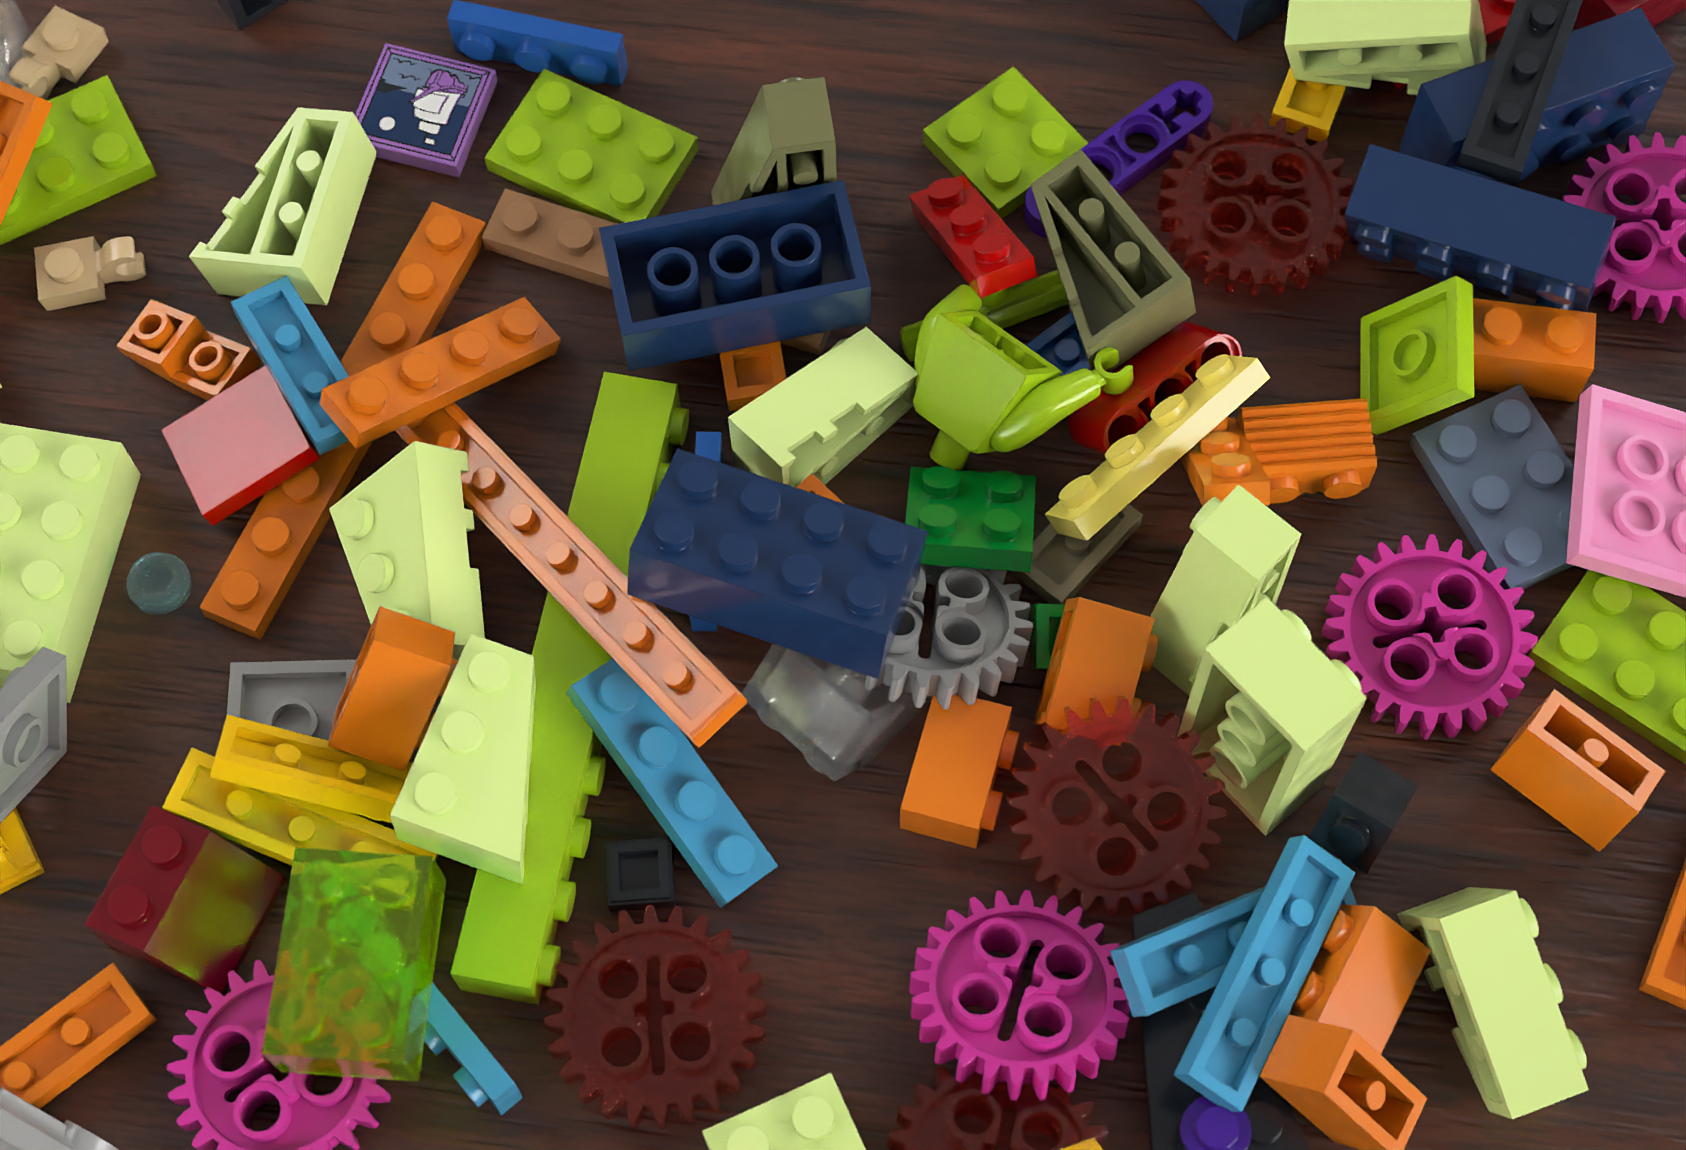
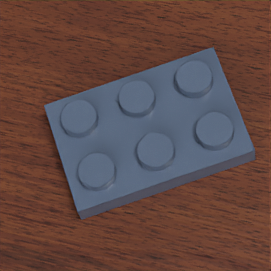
[1408,384,1575,590]

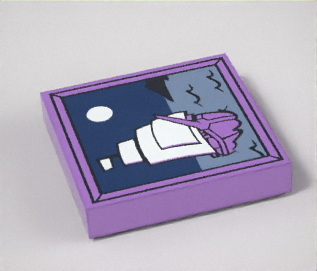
[355,43,498,178]

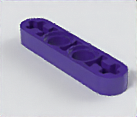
[1024,80,1213,238]

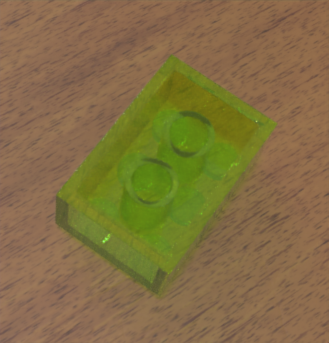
[262,847,446,1082]

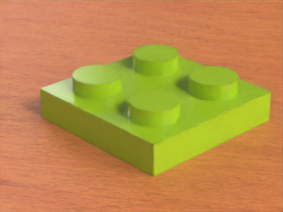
[922,67,1088,219]
[1360,276,1474,435]

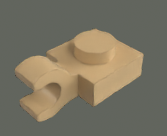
[9,6,109,100]
[34,236,146,311]

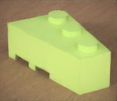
[1284,0,1486,95]
[189,107,377,306]
[728,327,918,487]
[1150,484,1302,697]
[390,633,536,885]

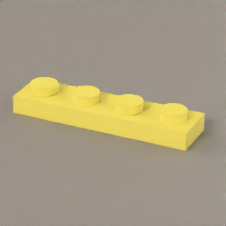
[1045,354,1270,541]

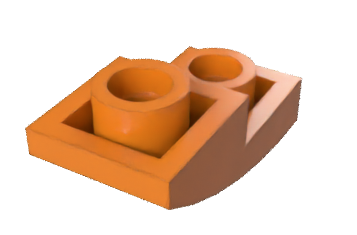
[116,299,262,401]

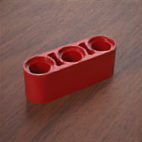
[1068,321,1242,455]

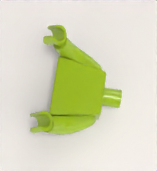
[913,284,1134,470]

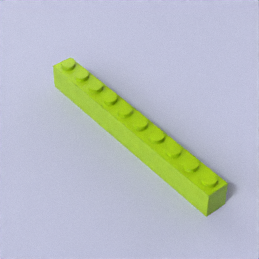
[450,372,689,1005]

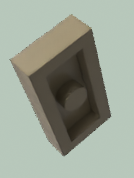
[1011,504,1143,604]

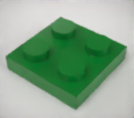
[905,466,1036,572]

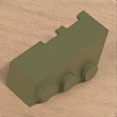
[711,77,837,205]
[1030,149,1196,372]

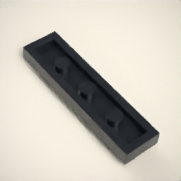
[1456,0,1583,185]

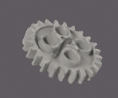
[844,564,1033,709]

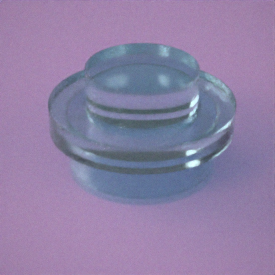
[126,552,192,615]

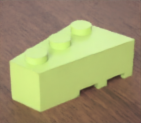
[329,441,485,660]
[1397,887,1589,1119]

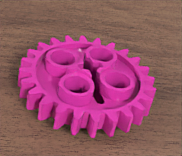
[1562,133,1686,323]
[1321,534,1538,740]
[909,890,1130,1100]
[167,956,396,1150]

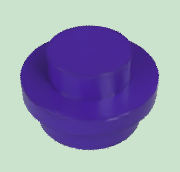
[1180,1096,1252,1150]

